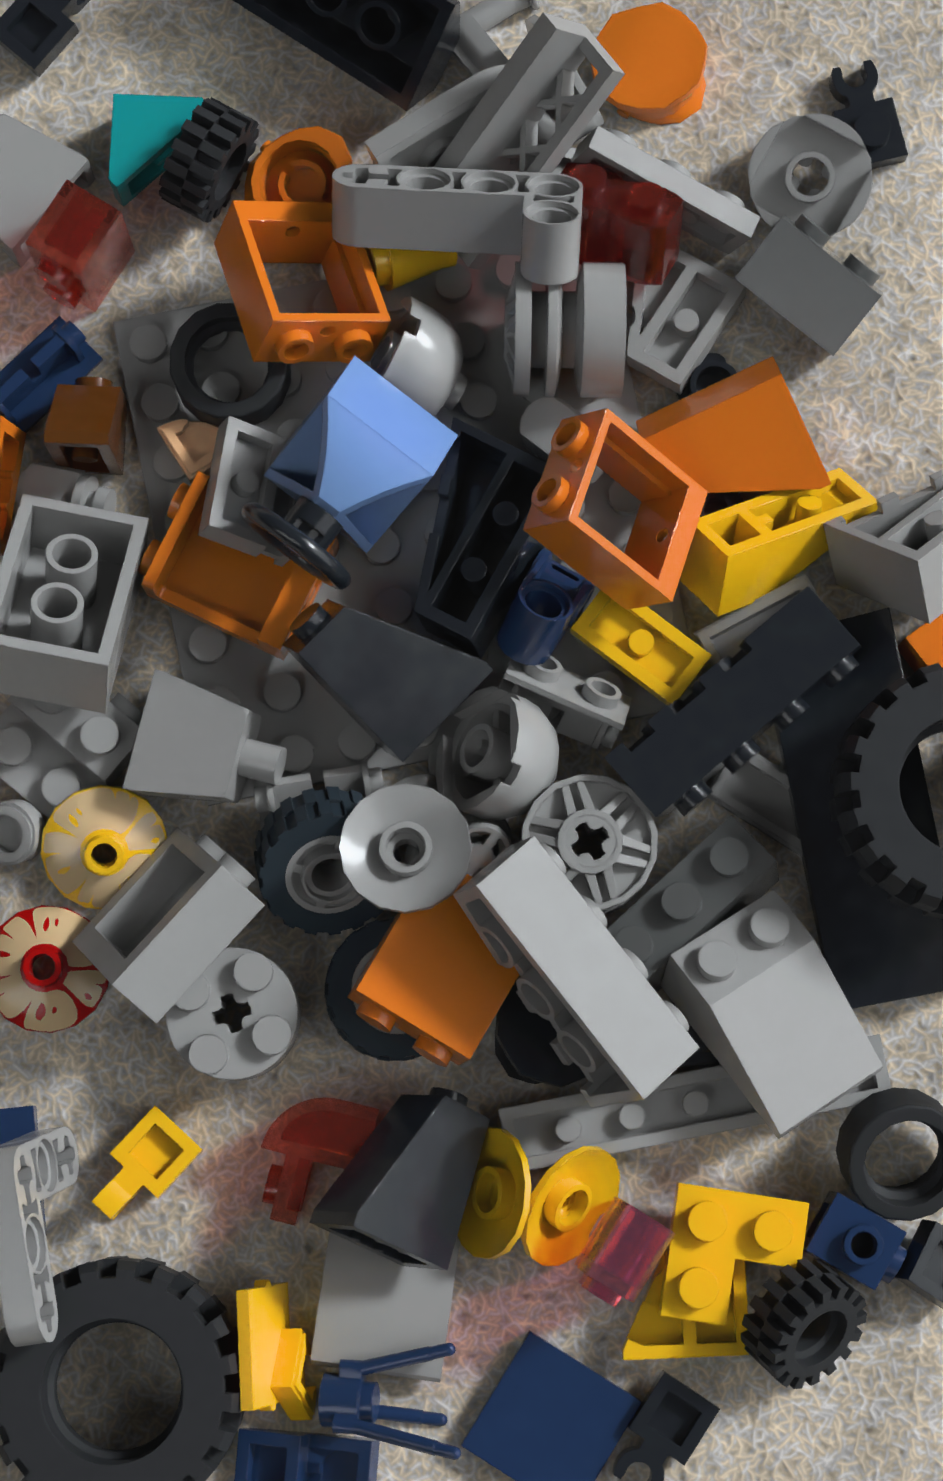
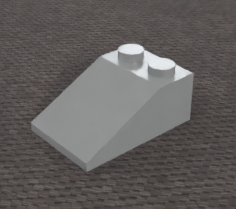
[660,889,883,1139]

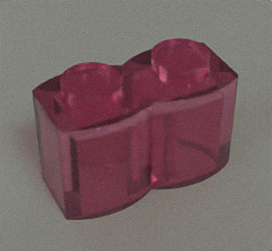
[574,1196,676,1308]

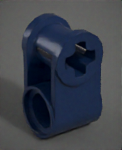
[497,548,596,666]

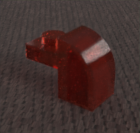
[261,1097,381,1226]

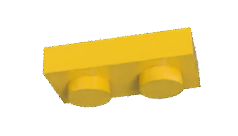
[570,590,712,706]

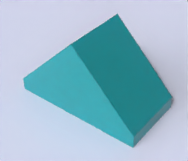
[108,94,204,207]

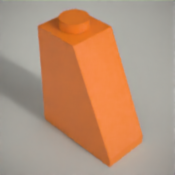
[636,356,832,493]

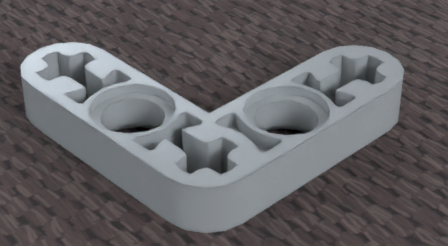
[0,1126,79,1347]

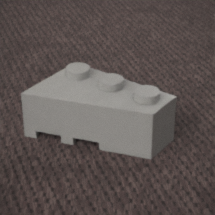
[823,469,943,624]

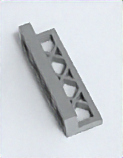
[434,12,625,270]

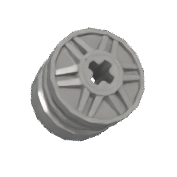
[504,261,627,398]
[519,774,658,915]

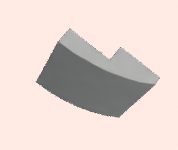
[310,1232,460,1383]

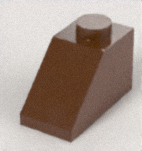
[44,377,128,475]

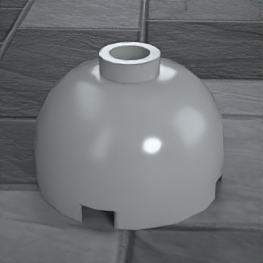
[363,297,468,417]
[435,686,559,821]

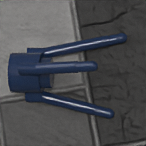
[318,1343,461,1460]

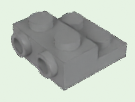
[0,693,143,819]

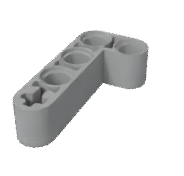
[332,164,583,285]

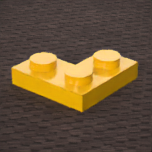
[658,1182,809,1326]

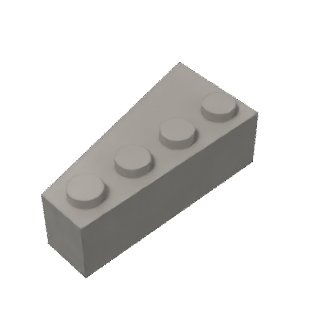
[453,836,700,1107]

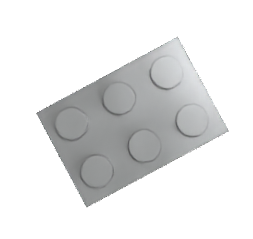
[0,494,149,714]

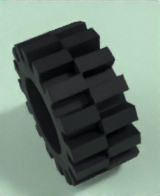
[159,97,259,223]
[741,1258,867,1389]

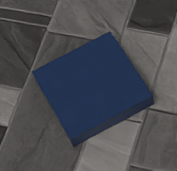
[461,1330,642,1481]

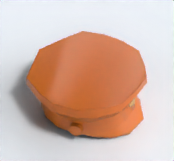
[590,2,708,125]
[244,126,353,230]

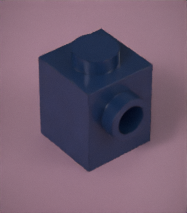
[803,1191,907,1290]

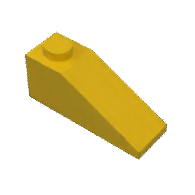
[680,468,878,617]

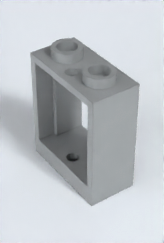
[72,827,265,1024]

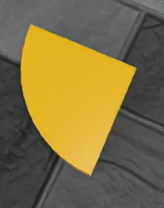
[270,1328,317,1421]

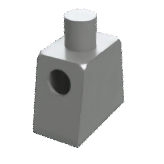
[0,114,95,268]
[122,669,287,803]

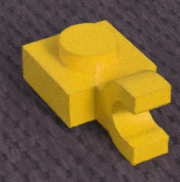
[92,1105,203,1220]

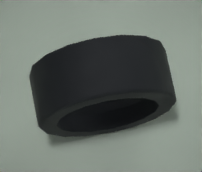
[170,303,291,427]
[836,1087,943,1221]

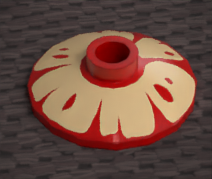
[0,905,109,1033]

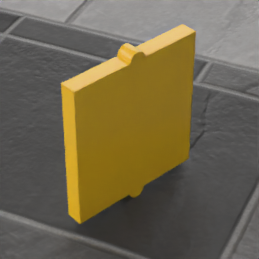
[236,1279,290,1412]

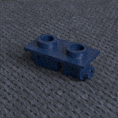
[0,316,103,433]

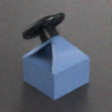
[241,356,458,590]

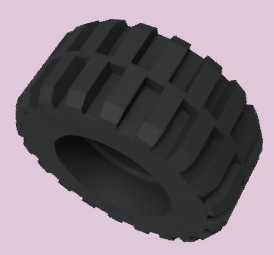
[829,663,943,919]
[0,1256,244,1481]

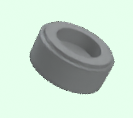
[0,799,45,865]

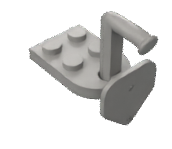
[364,0,604,171]

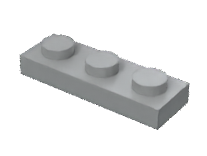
[569,126,761,254]

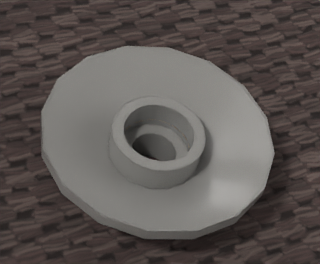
[339,783,472,914]

